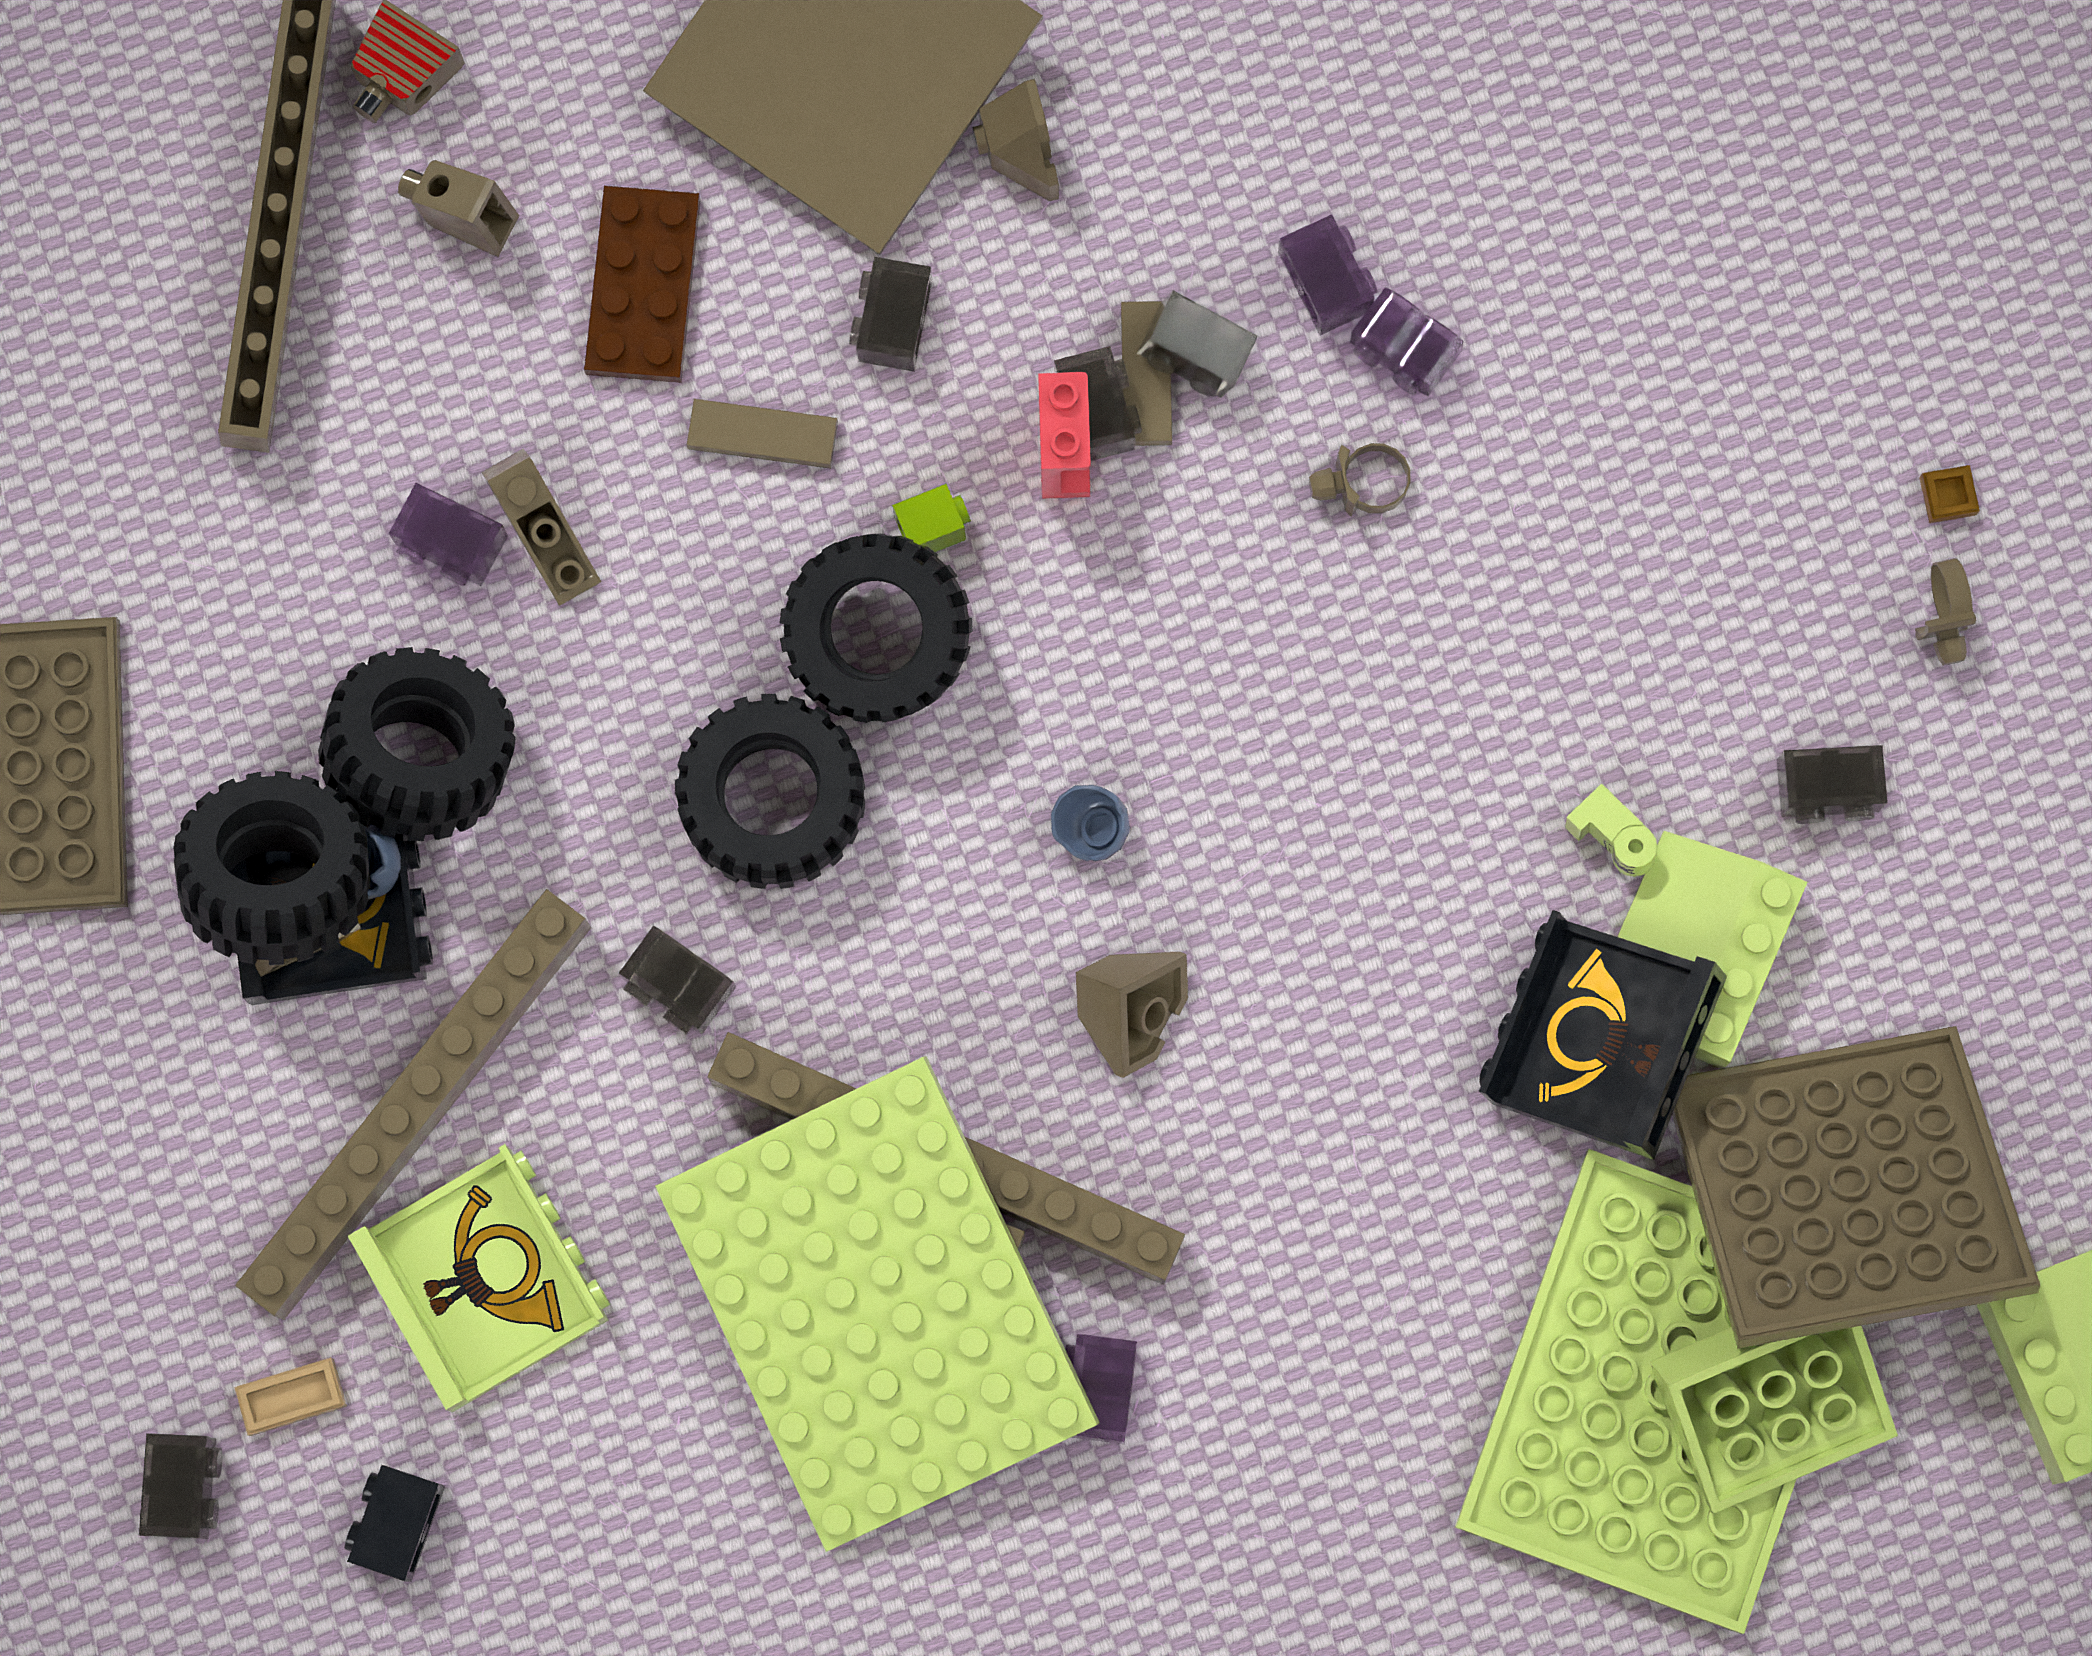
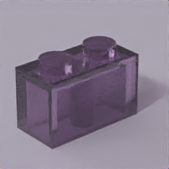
[1278,214,1377,336]
[389,483,508,586]

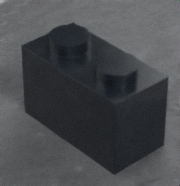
[344,1464,445,1582]

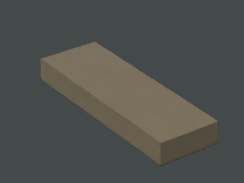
[1121,301,1172,446]
[686,399,838,469]

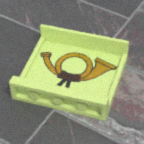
[348,1144,610,1413]

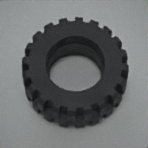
[779,534,973,723]
[318,647,516,841]
[675,694,865,889]
[173,771,370,966]

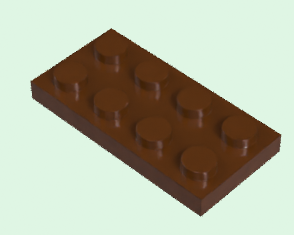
[584,185,701,383]

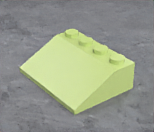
[1617,831,1808,1069]
[1977,1250,2092,1485]
[1650,1326,1898,1514]

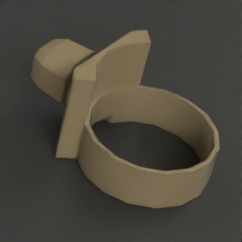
[1309,443,1410,516]
[1915,558,1976,666]

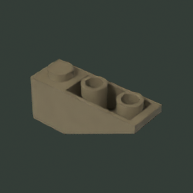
[481,449,601,606]

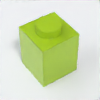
[892,483,971,552]

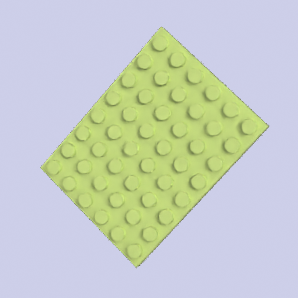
[655,1056,1100,1552]
[1454,1149,1796,1634]

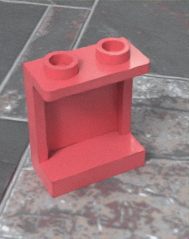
[1038,372,1091,499]

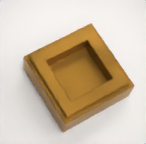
[1919,465,1980,524]

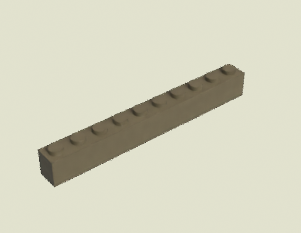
[218,0,336,453]
[235,889,592,1320]
[707,1032,1185,1285]

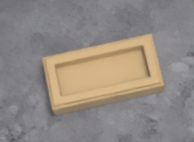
[234,1358,347,1436]

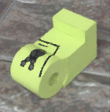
[1565,784,1657,877]

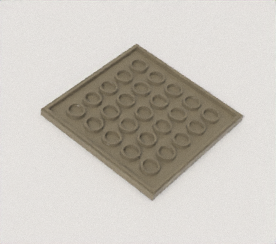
[643,0,1043,255]
[0,617,128,915]
[1672,1026,2040,1348]

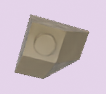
[973,79,1059,201]
[1076,951,1188,1078]

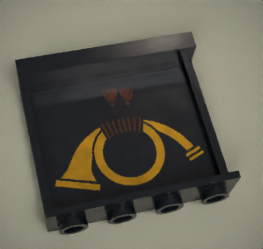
[230,824,433,1005]
[1479,910,1727,1160]

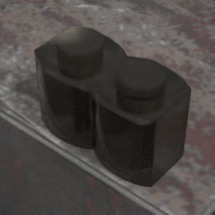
[619,925,737,1035]

